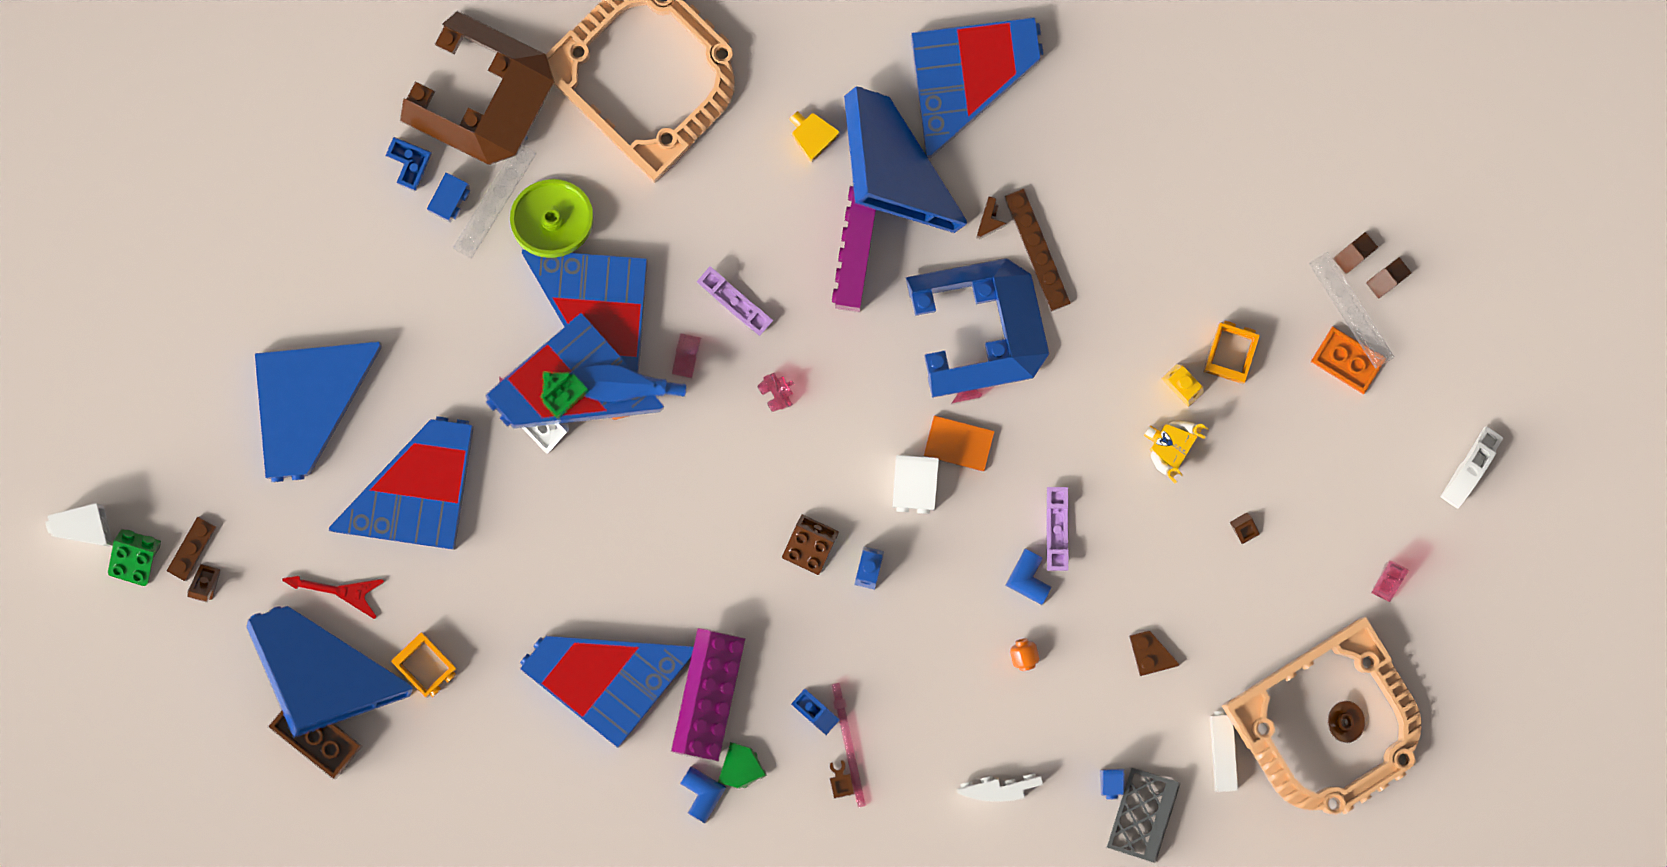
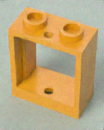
[1203,321,1260,384]
[391,632,458,698]

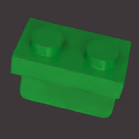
[108,529,161,586]

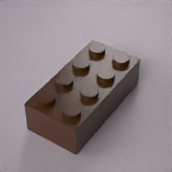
[268,710,362,779]

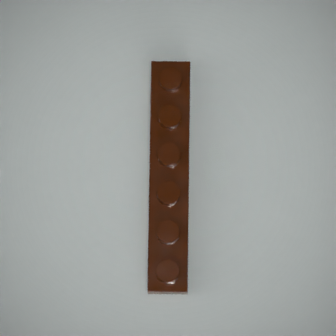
[1005,189,1071,312]

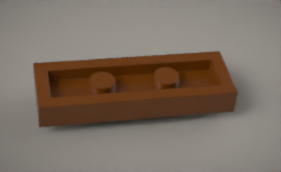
[167,517,216,582]

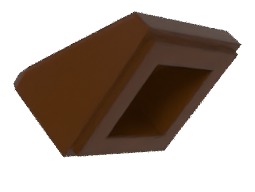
[1230,513,1260,544]

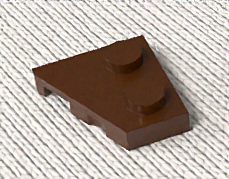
[1129,630,1179,676]

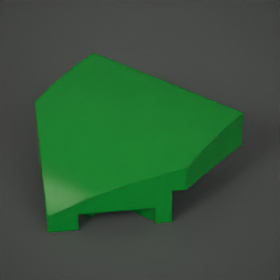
[541,372,589,419]
[718,742,767,789]

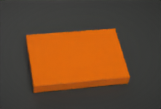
[1310,326,1386,395]
[924,416,994,472]

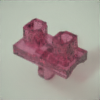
[757,373,794,412]

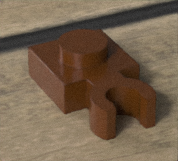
[830,760,854,799]

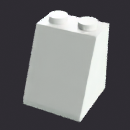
[892,455,939,514]
[46,503,113,547]

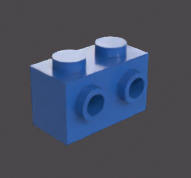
[427,172,471,223]

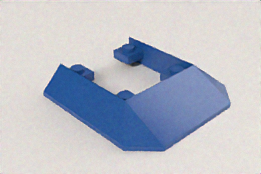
[906,258,1049,398]

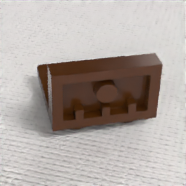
[782,514,839,575]

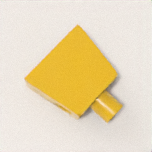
[789,111,840,162]
[1161,364,1204,407]

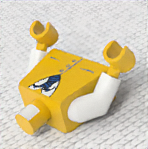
[1144,421,1209,483]

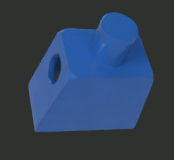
[854,547,884,590]

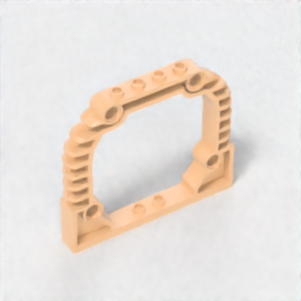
[546,0,735,183]
[1222,617,1422,814]

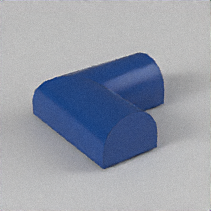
[385,137,432,191]
[1005,549,1052,605]
[680,766,727,823]

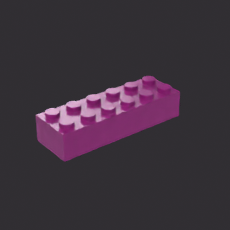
[832,186,876,312]
[671,628,746,762]

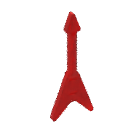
[282,576,384,619]

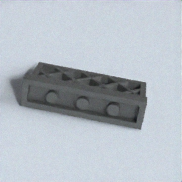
[1107,768,1181,863]

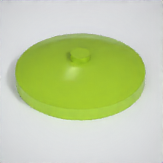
[510,179,594,258]

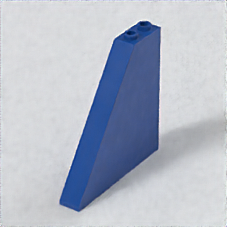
[844,86,967,233]
[255,342,382,482]
[246,606,413,737]

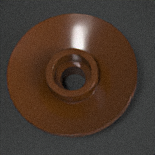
[1328,701,1365,743]

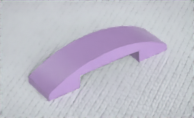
[697,266,773,336]
[1046,487,1068,571]

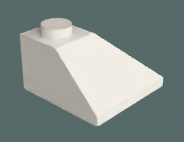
[523,423,569,454]

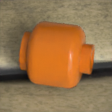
[1010,638,1039,671]

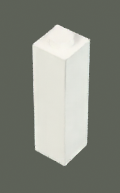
[1210,711,1238,792]

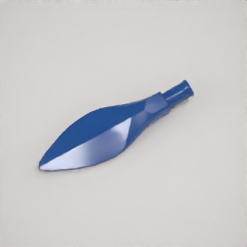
[570,365,686,402]

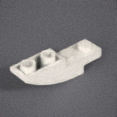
[1441,426,1503,508]
[957,773,1043,802]

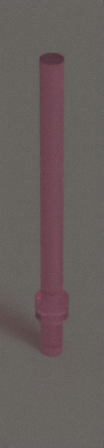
[831,683,866,807]

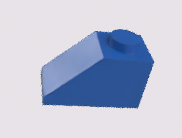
[791,689,840,735]
[1100,769,1124,799]

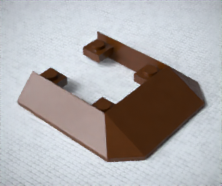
[400,11,555,165]

